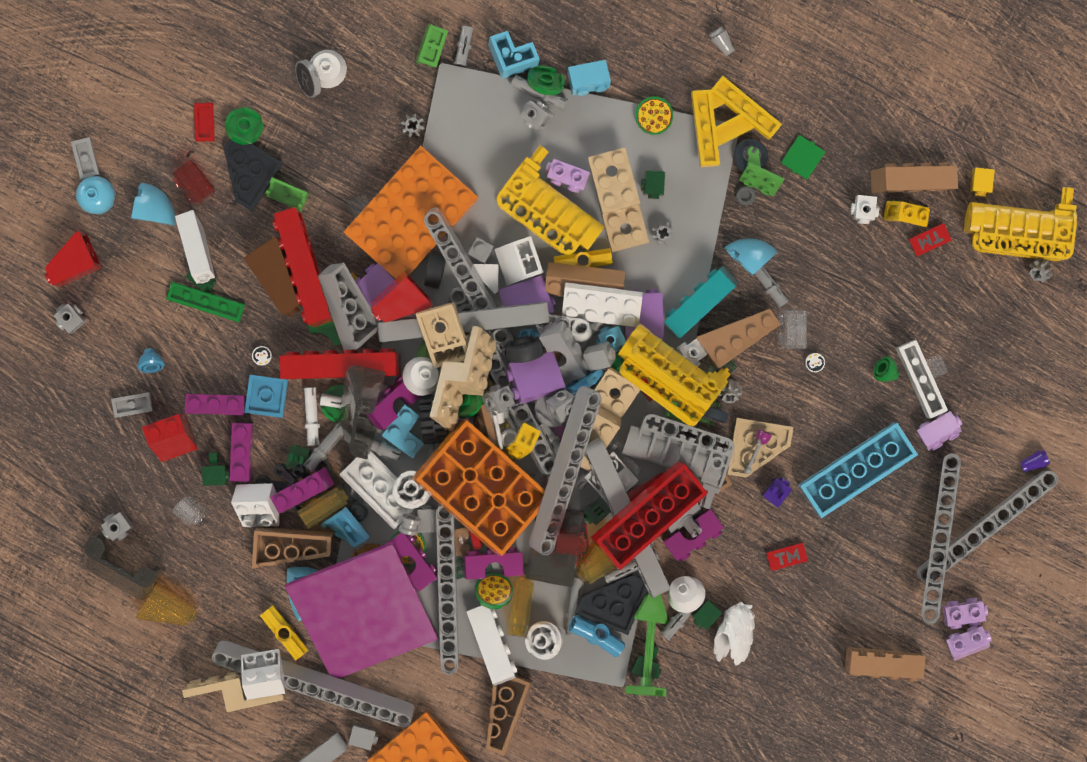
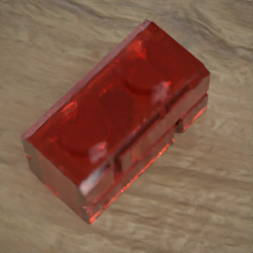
[173,160,216,205]
[556,531,587,556]

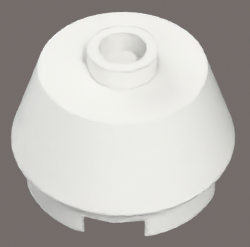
[310,50,347,88]
[403,357,440,395]
[393,471,430,509]
[668,576,705,613]
[525,621,563,660]

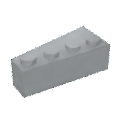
[318,263,379,350]

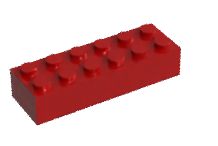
[272,207,333,328]
[280,349,401,379]
[590,461,708,570]

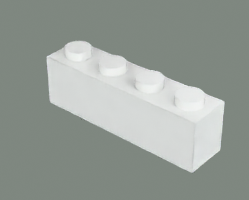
[895,340,948,418]
[466,606,517,686]

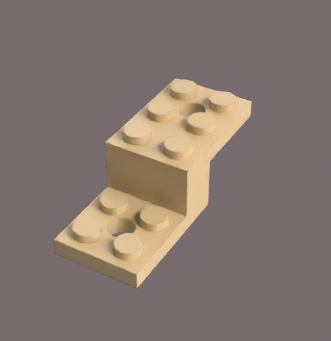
[588,147,649,253]
[416,302,489,387]
[430,326,496,431]
[580,367,640,472]
[182,671,288,712]

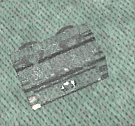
[778,310,807,349]
[172,496,206,526]

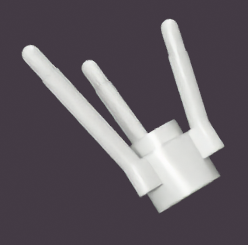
[490,411,518,449]

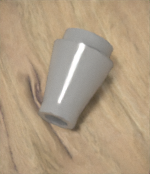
[709,26,735,56]

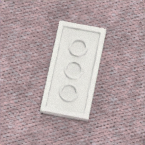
[562,283,643,327]
[339,448,415,529]

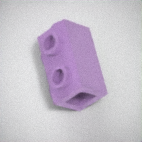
[545,159,590,193]
[917,411,962,451]
[942,598,988,629]
[946,626,992,661]

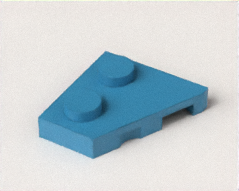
[565,369,604,395]
[320,507,370,548]

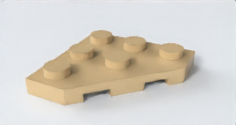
[727,418,794,478]

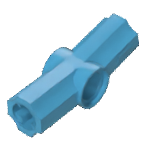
[568,615,625,658]

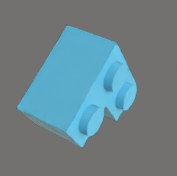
[488,31,540,79]
[382,404,424,458]

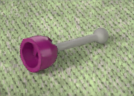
[744,429,772,474]

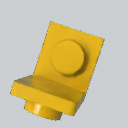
[883,201,930,227]
[503,422,541,460]

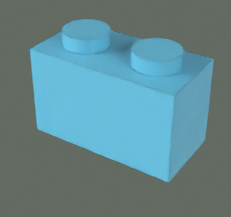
[567,60,611,96]

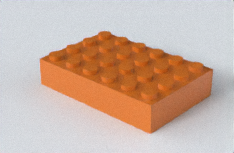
[344,146,479,279]
[411,420,545,556]
[367,710,471,762]

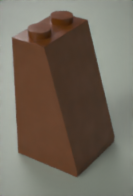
[243,236,302,318]

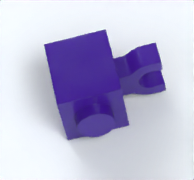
[761,477,792,508]

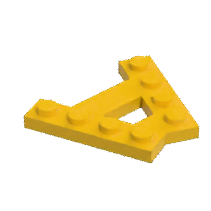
[691,76,782,167]

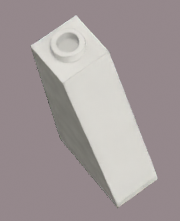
[175,210,215,284]

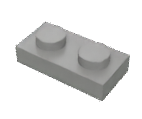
[71,137,100,180]
[111,392,154,418]

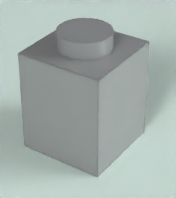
[468,237,494,264]
[583,342,616,372]
[417,505,437,533]
[349,723,379,750]

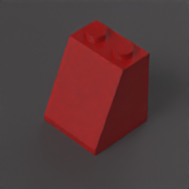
[44,231,102,287]
[371,271,433,323]
[142,413,198,462]

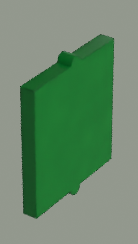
[781,135,825,180]

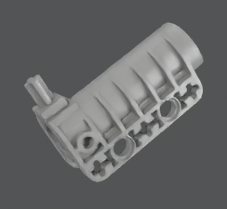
[621,413,734,509]

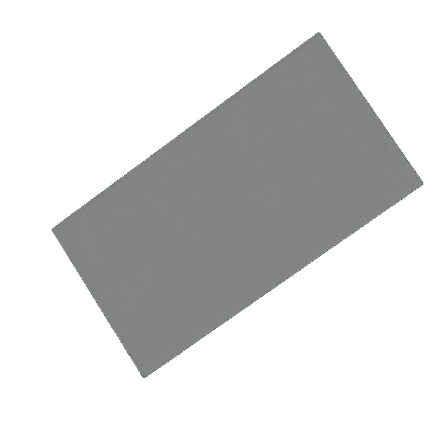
[336,63,738,687]

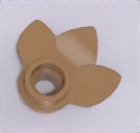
[441,527,473,557]

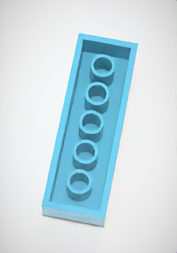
[798,422,918,518]

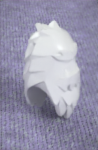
[714,602,755,665]

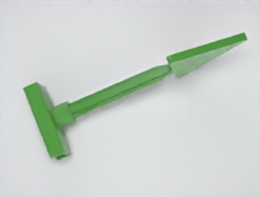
[625,591,669,697]

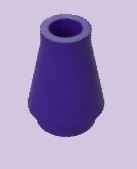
[1020,450,1050,472]

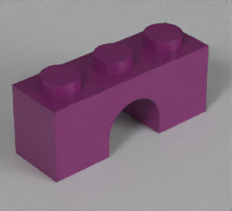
[363,374,422,430]
[185,394,246,415]
[230,423,254,482]
[270,467,334,514]
[663,509,724,561]
[385,532,438,592]
[462,547,524,580]

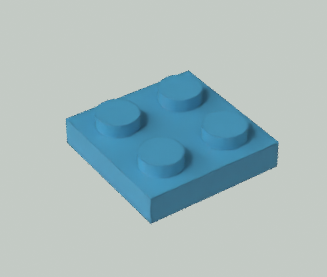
[245,375,288,418]

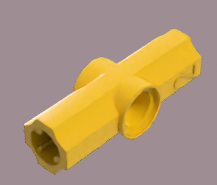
[553,248,613,267]
[260,605,309,660]

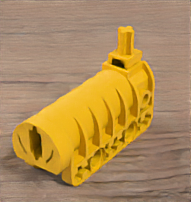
[497,145,605,255]
[964,187,1077,261]
[618,323,730,426]

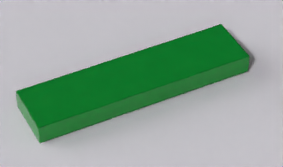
[166,281,246,323]

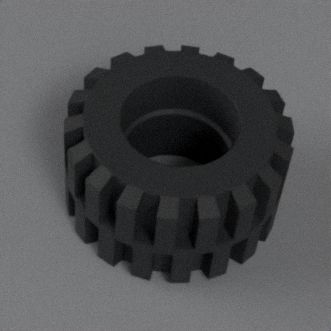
[419,395,449,444]

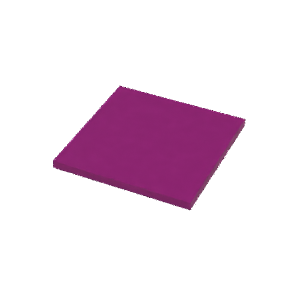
[285,542,438,679]

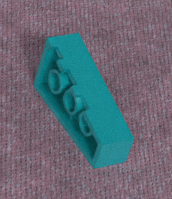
[664,265,739,339]

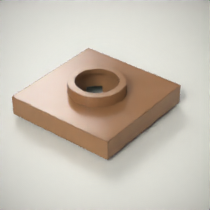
[473,404,497,442]

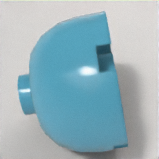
[76,176,115,214]

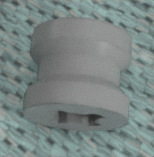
[399,514,421,536]

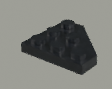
[223,139,283,212]
[575,574,647,635]

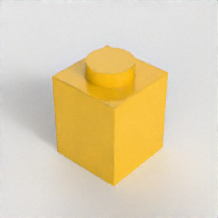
[970,168,995,197]

